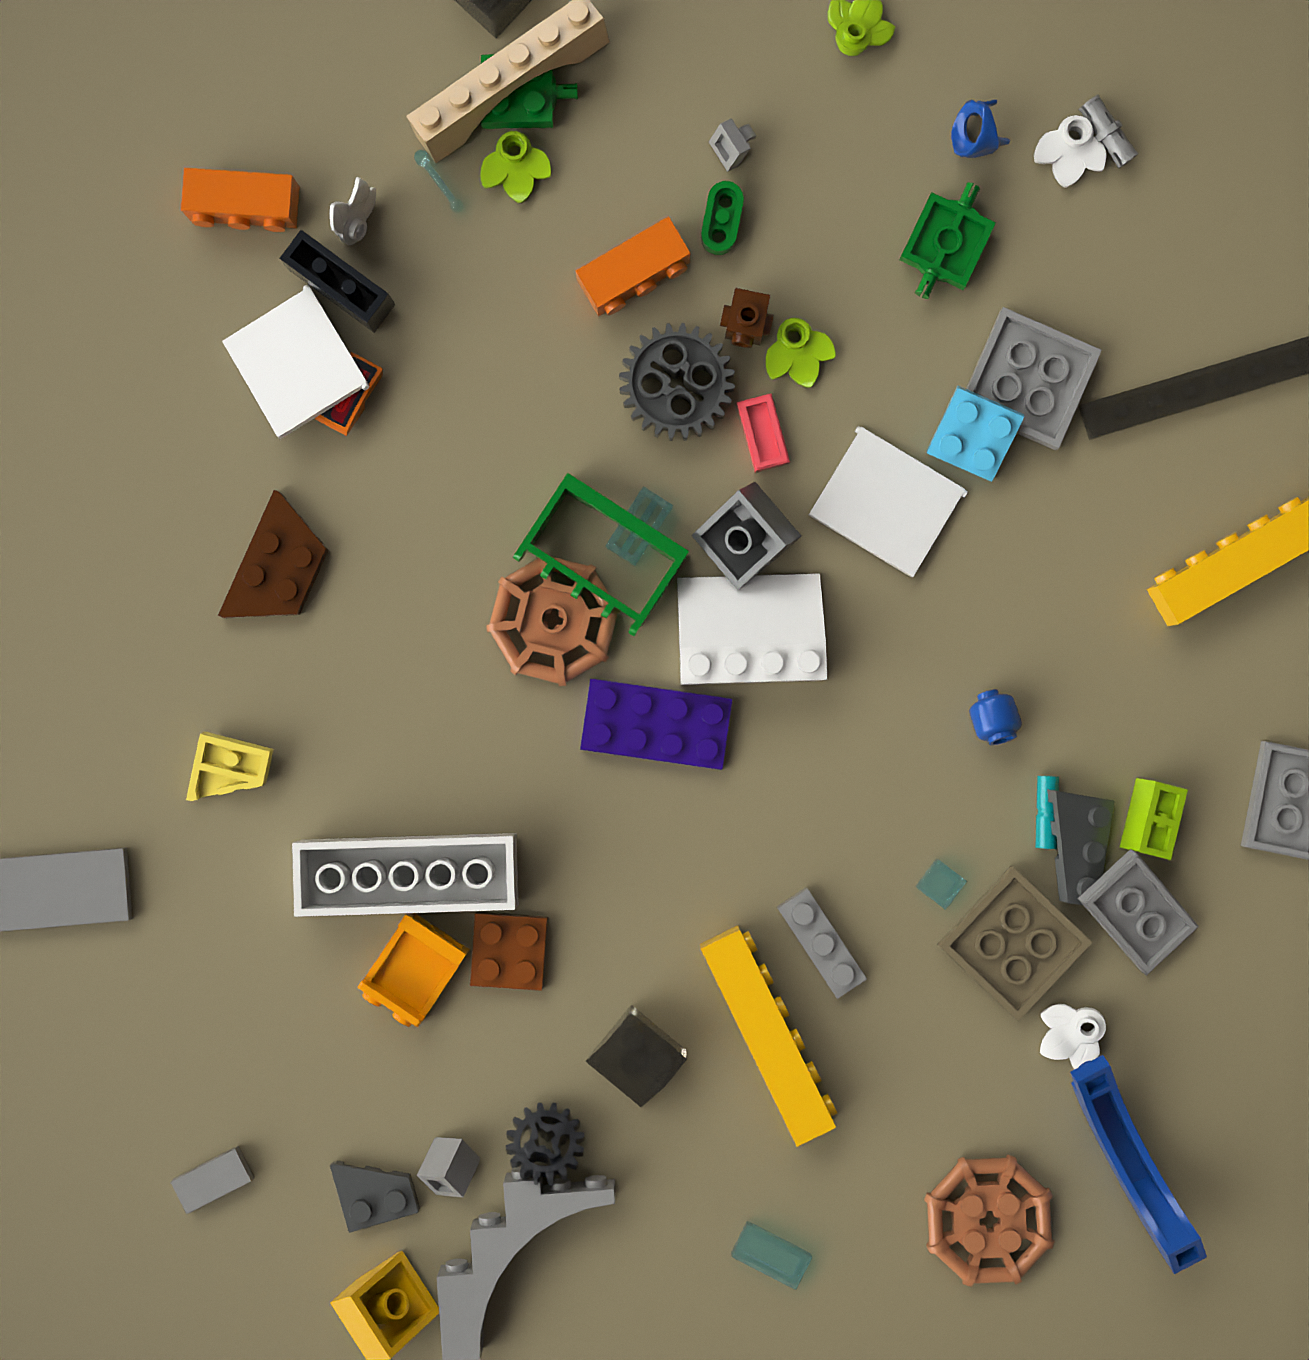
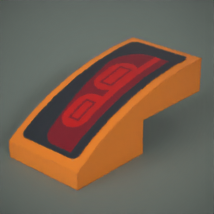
[315,352,383,436]

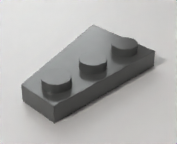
[1047,789,1115,905]

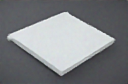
[222,285,369,439]
[809,426,968,577]

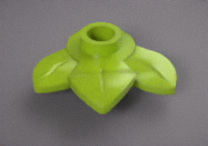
[827,0,896,56]
[480,131,551,204]
[765,318,836,388]

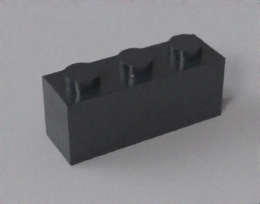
[279,230,395,333]

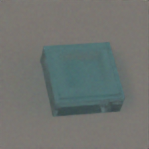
[915,858,967,910]

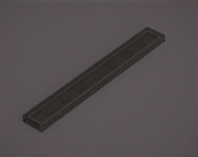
[1079,336,1309,440]

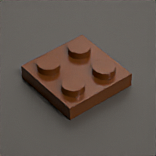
[470,912,548,991]

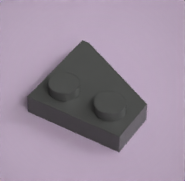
[330,1160,420,1233]

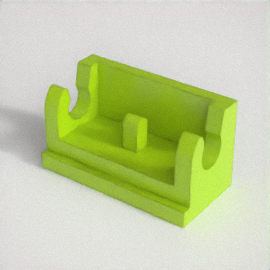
[1120,778,1188,860]

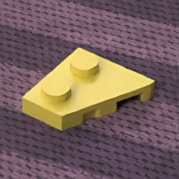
[186,731,274,801]

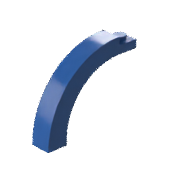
[1070,1055,1207,1274]

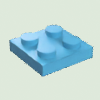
[927,386,1024,482]

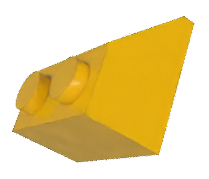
[330,1251,439,1360]

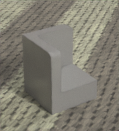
[417,1137,480,1197]

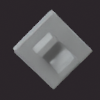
[709,118,756,172]

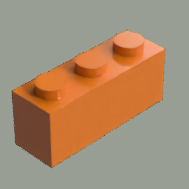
[181,167,300,232]
[575,216,691,317]

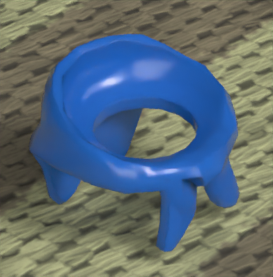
[951,99,1010,158]

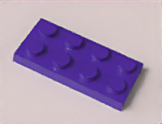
[580,679,732,770]

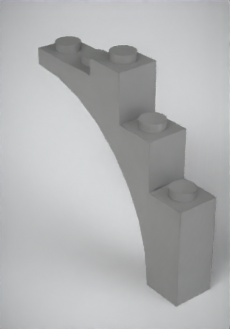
[437,1166,616,1360]

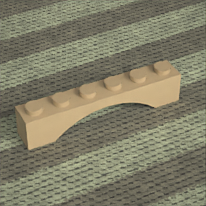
[406,0,610,163]

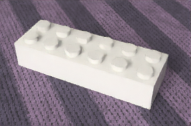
[292,833,519,917]

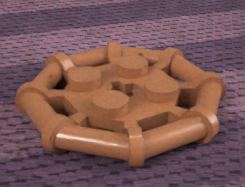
[486,552,621,687]
[924,1155,1055,1287]

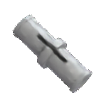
[1078,95,1138,168]

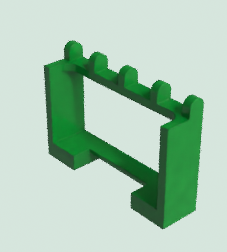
[513,473,689,636]

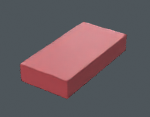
[736,393,790,473]

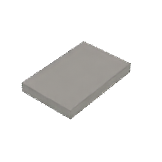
[1241,741,1309,860]
[1078,849,1199,976]

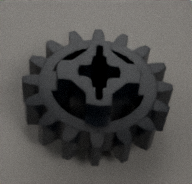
[506,1102,585,1185]

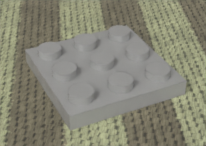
[966,307,1102,450]

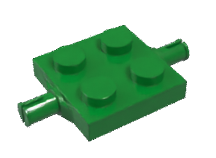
[481,54,578,129]
[899,182,996,299]

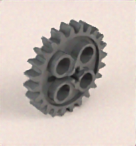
[619,323,735,441]

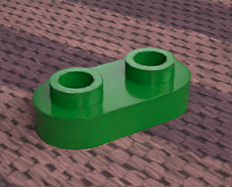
[701,181,744,255]

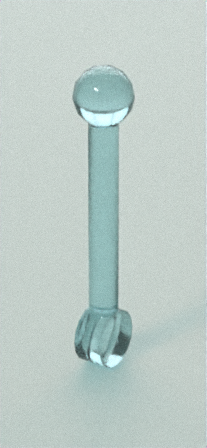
[414,150,464,213]

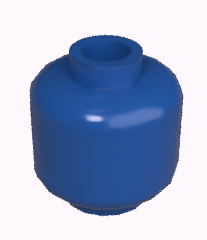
[969,689,1022,745]

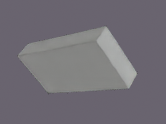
[171,1146,254,1214]

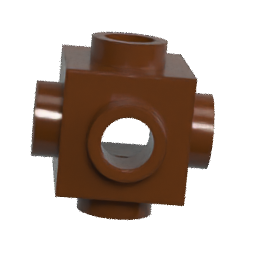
[720,288,774,348]

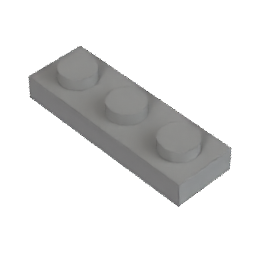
[777,887,867,999]

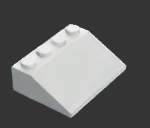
[677,574,827,685]

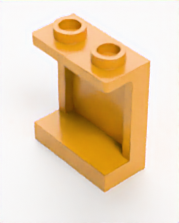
[358,913,470,1027]

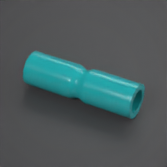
[1035,776,1059,849]

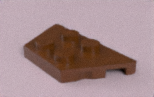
[218,490,328,619]

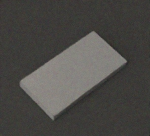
[0,848,133,931]

